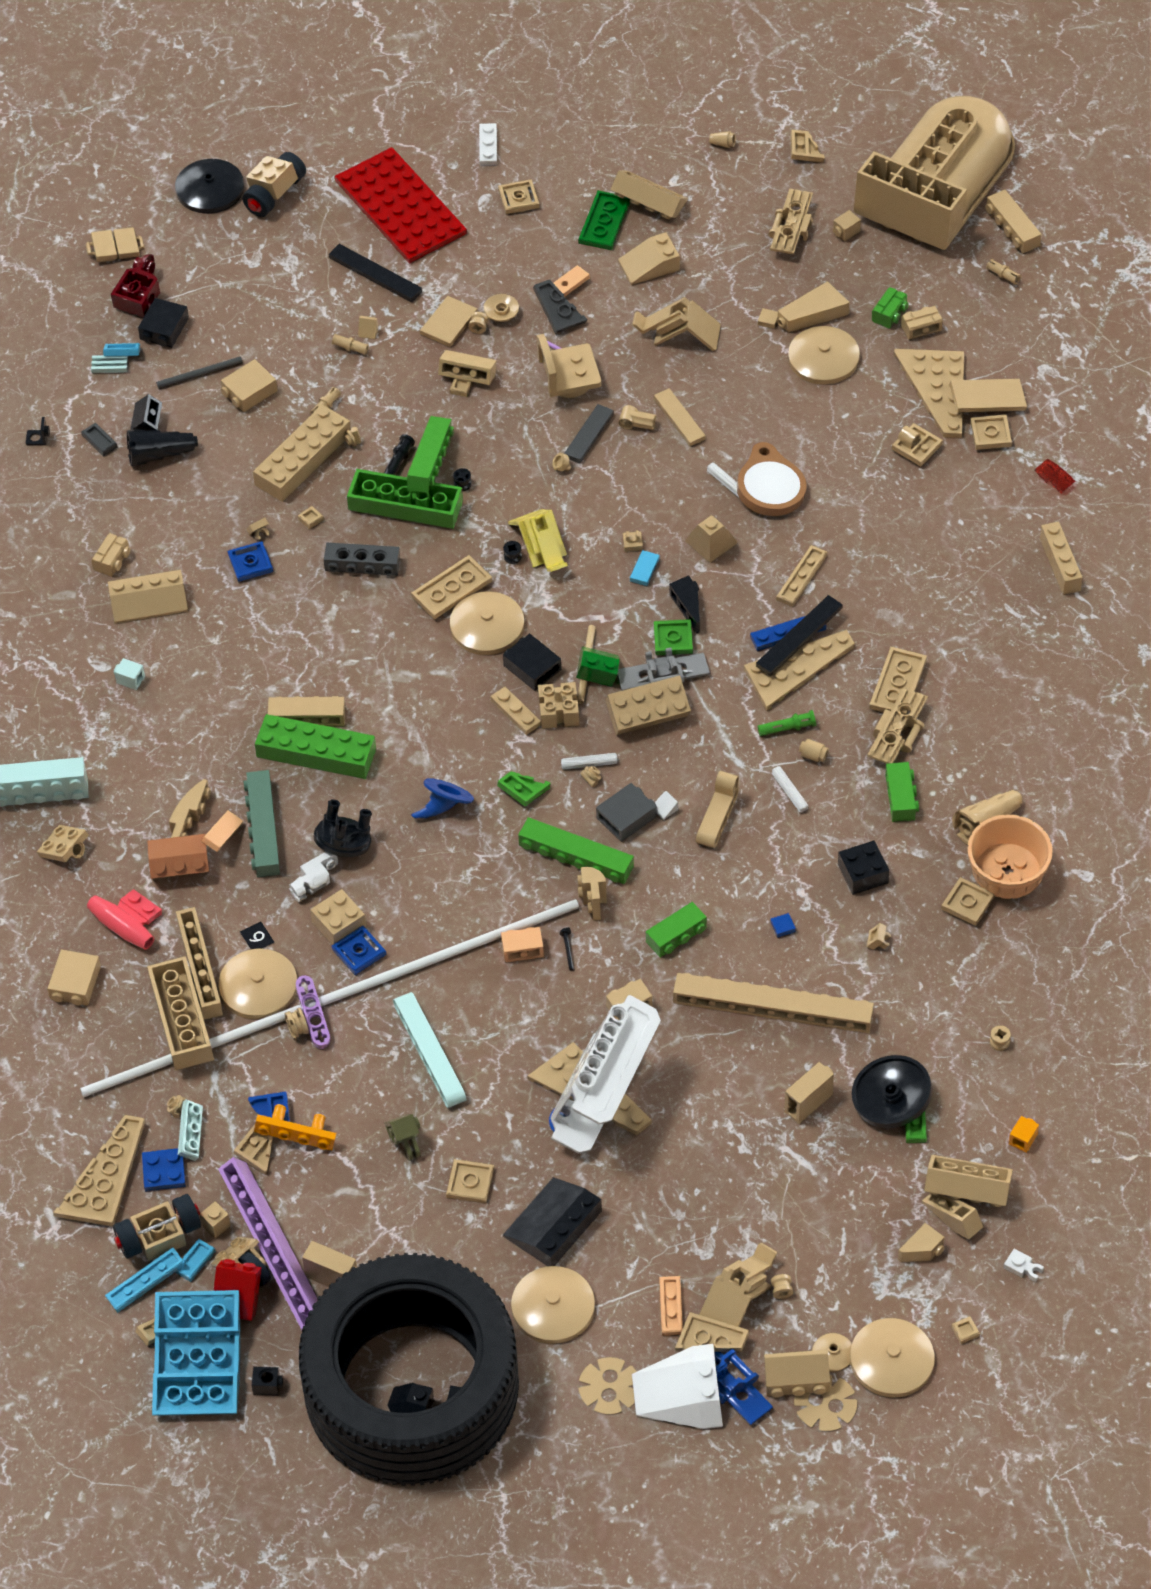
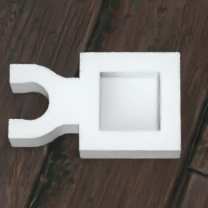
[1004,1249,1044,1282]

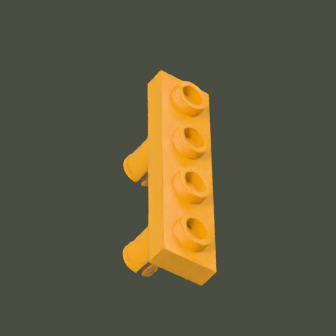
[254,1104,337,1151]

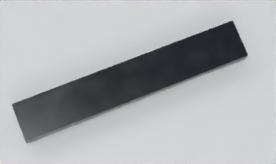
[329,243,422,302]
[756,595,843,676]

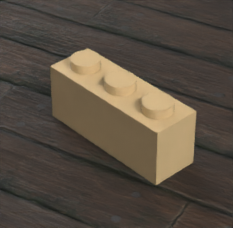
[438,350,497,385]

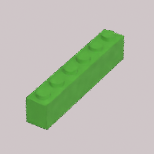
[407,416,454,493]
[518,817,634,884]

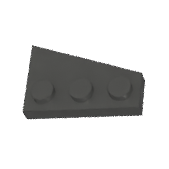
[533,279,588,333]

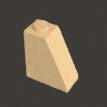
[686,515,737,563]

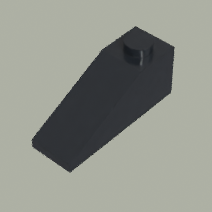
[669,575,700,634]

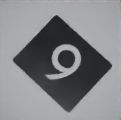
[240,922,274,949]

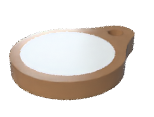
[737,442,806,516]

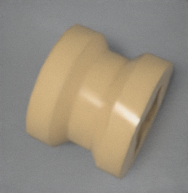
[469,312,489,334]
[990,1026,1011,1051]
[771,1274,793,1299]

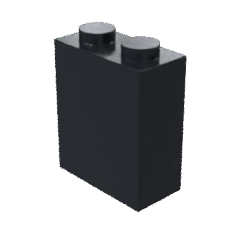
[138,298,189,348]
[503,633,562,691]

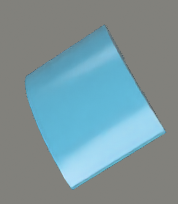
[152,1290,240,1416]

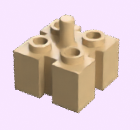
[538,682,579,729]

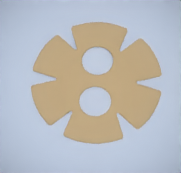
[578,1357,637,1414]
[794,1375,857,1431]

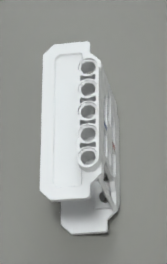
[551,995,661,1154]

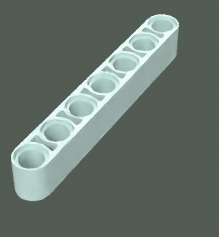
[393,992,467,1108]

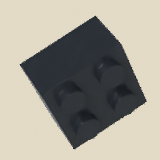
[838,840,889,895]

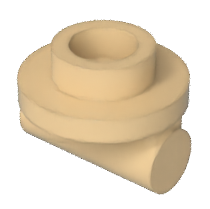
[344,427,361,447]
[580,766,601,787]
[167,1095,187,1118]

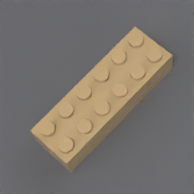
[253,405,351,502]
[147,956,214,1071]

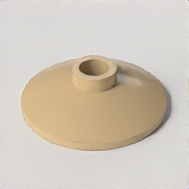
[484,294,519,322]
[812,1333,852,1372]

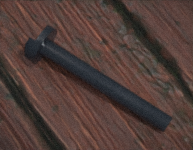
[559,927,574,971]

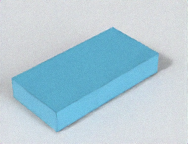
[103,343,141,356]
[630,550,660,586]
[175,1239,216,1282]

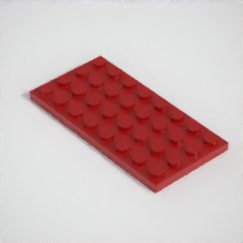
[334,147,467,264]

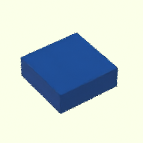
[770,913,796,938]

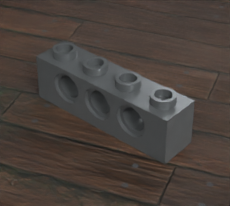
[324,542,400,576]

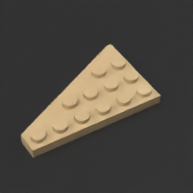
[894,349,964,438]

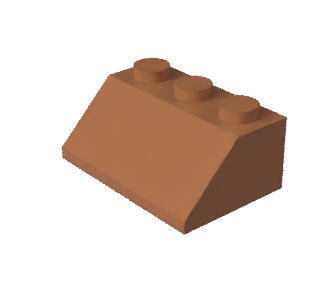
[147,834,210,879]

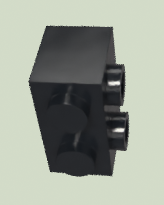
[130,394,162,431]

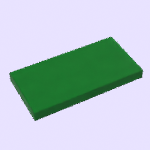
[578,190,630,250]

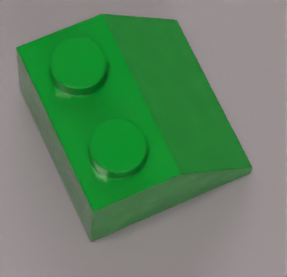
[576,646,620,687]

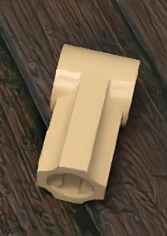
[618,405,656,430]

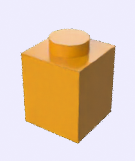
[1009,1116,1039,1153]

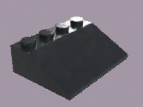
[503,1177,602,1266]

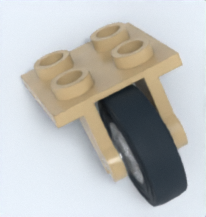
[211,1237,271,1286]

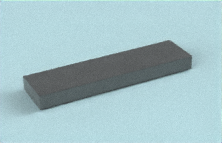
[564,404,614,463]

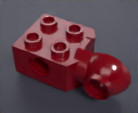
[111,254,160,318]

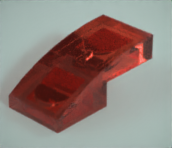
[1035,459,1075,494]

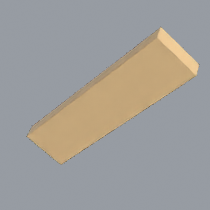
[654,388,706,446]
[776,545,827,607]

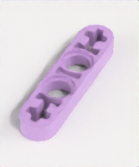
[296,975,330,1049]

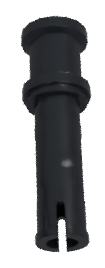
[384,434,415,475]

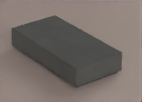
[81,423,117,456]

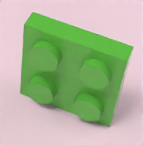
[654,619,693,655]

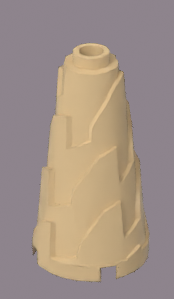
[952,790,1022,845]

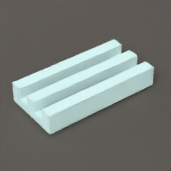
[91,355,128,373]

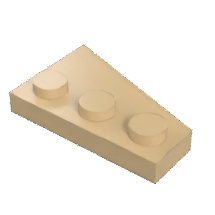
[675,1312,749,1352]

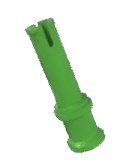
[757,710,816,736]

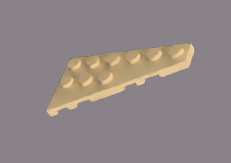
[744,630,855,711]
[527,1042,652,1136]
[53,1115,145,1227]

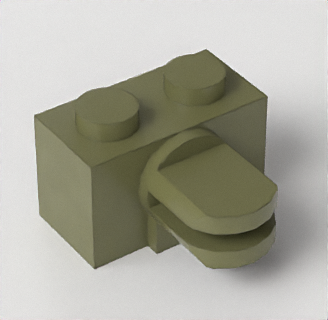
[384,1114,421,1161]

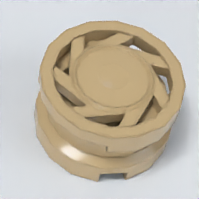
[284,1008,309,1039]

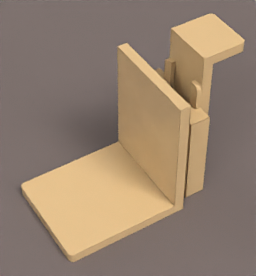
[632,297,721,351]
[699,1243,777,1327]

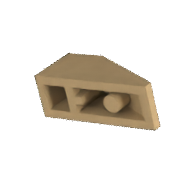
[922,1194,983,1239]

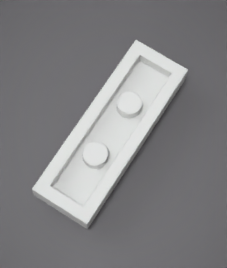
[479,123,497,166]

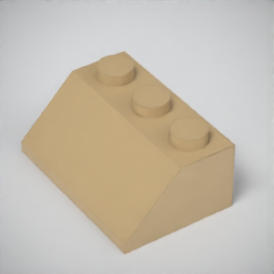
[764,1350,830,1398]

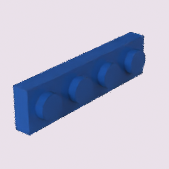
[750,616,827,651]

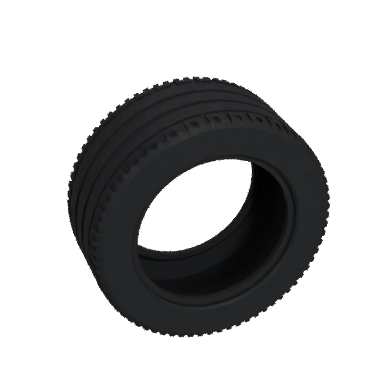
[299,1253,519,1486]

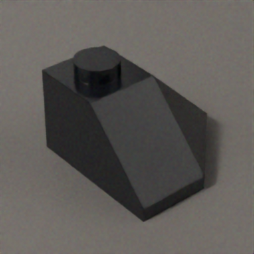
[387,1383,434,1413]

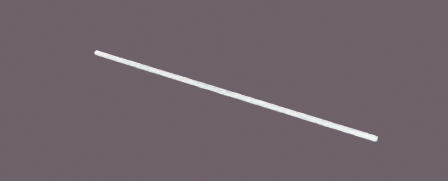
[80,899,579,1098]

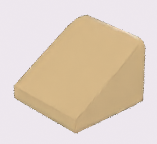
[358,316,378,339]

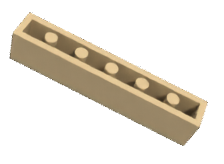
[176,907,223,1020]

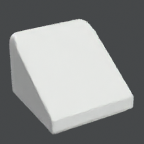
[655,791,678,820]

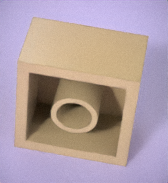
[310,889,366,945]

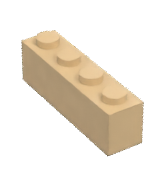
[986,190,1042,254]
[1040,521,1082,595]
[268,696,345,726]

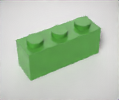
[885,762,919,822]
[645,901,707,957]

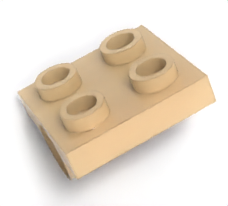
[892,423,943,466]
[37,825,88,862]

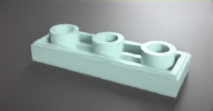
[178,1100,203,1161]

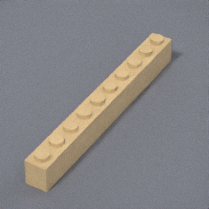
[673,973,874,1033]

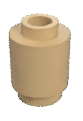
[799,739,829,763]

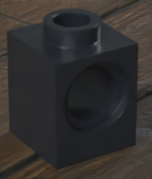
[251,1366,283,1396]

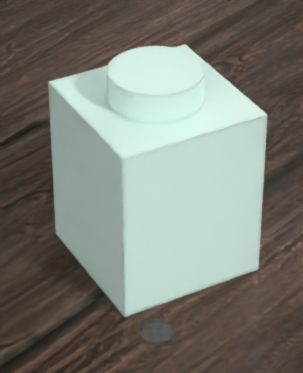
[114,658,145,690]

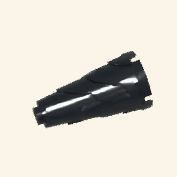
[126,429,198,466]

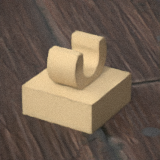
[246,518,269,541]
[623,530,643,552]
[867,923,891,950]

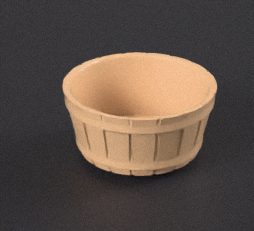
[968,815,1053,899]

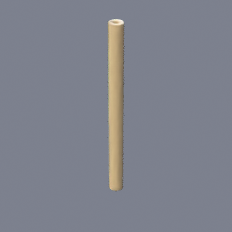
[577,625,596,704]

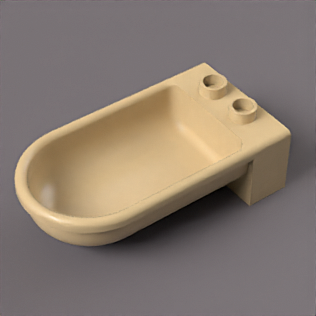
[854,96,1015,250]

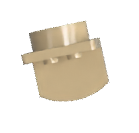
[537,334,601,398]

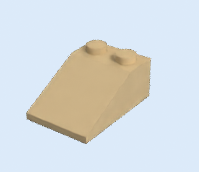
[618,232,680,285]

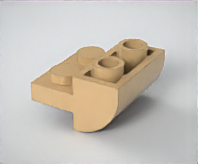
[577,867,607,921]

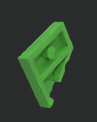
[497,771,551,807]

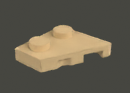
[790,129,825,163]
[233,1124,273,1175]

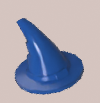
[411,778,474,819]

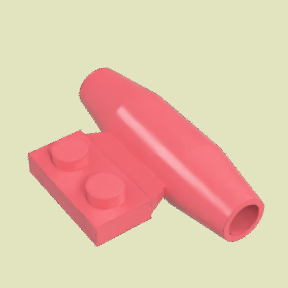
[87,889,162,950]

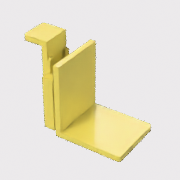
[508,509,568,572]

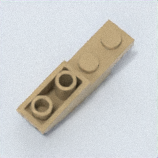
[169,779,211,838]

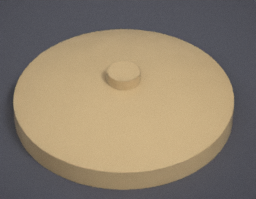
[788,326,860,385]
[450,592,524,655]
[218,949,297,1020]
[511,1266,595,1344]
[850,1318,934,1398]

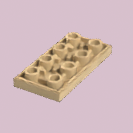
[950,379,1027,412]

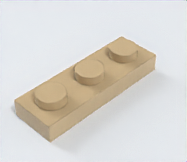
[490,687,541,735]

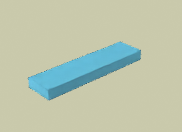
[105,1247,186,1313]

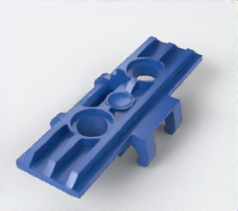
[714,1349,773,1426]

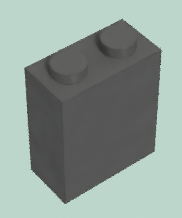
[596,783,657,842]

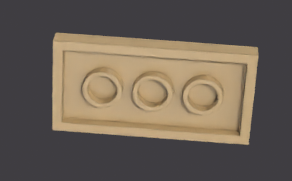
[411,555,492,620]
[869,647,927,715]

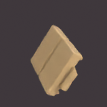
[86,227,144,262]

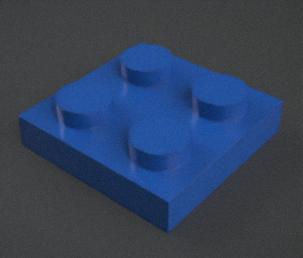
[142,1148,186,1192]

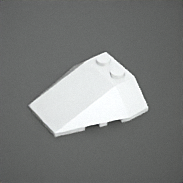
[632,1344,723,1429]

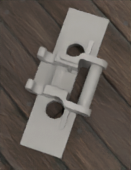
[617,647,710,691]

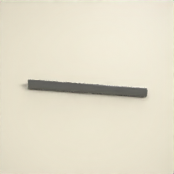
[156,356,243,389]

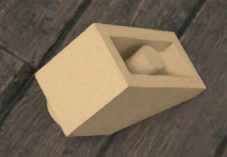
[898,1223,945,1262]

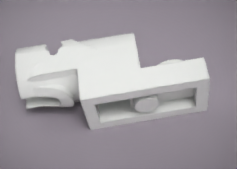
[289,852,338,902]

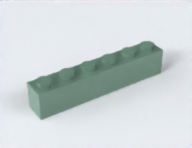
[243,770,280,878]

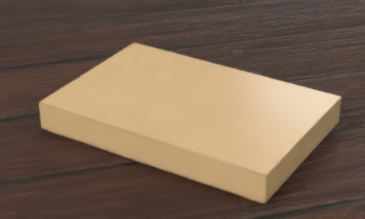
[420,296,478,347]

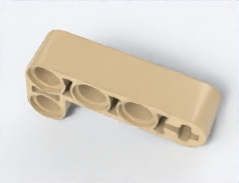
[696,771,739,848]

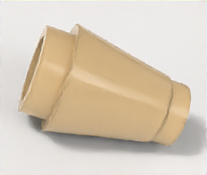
[709,131,736,148]

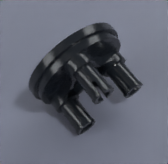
[313,799,372,857]

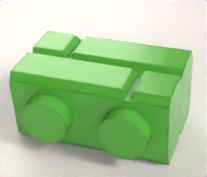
[872,287,909,329]

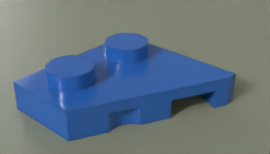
[248,1091,290,1122]

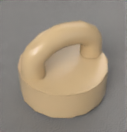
[552,453,571,472]

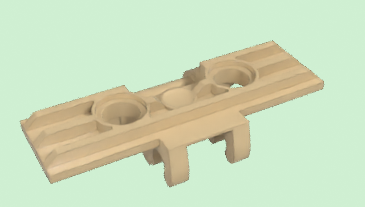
[769,189,813,254]
[867,687,928,764]

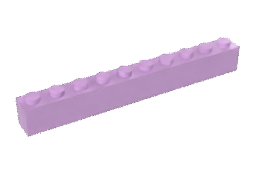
[218,1157,317,1330]

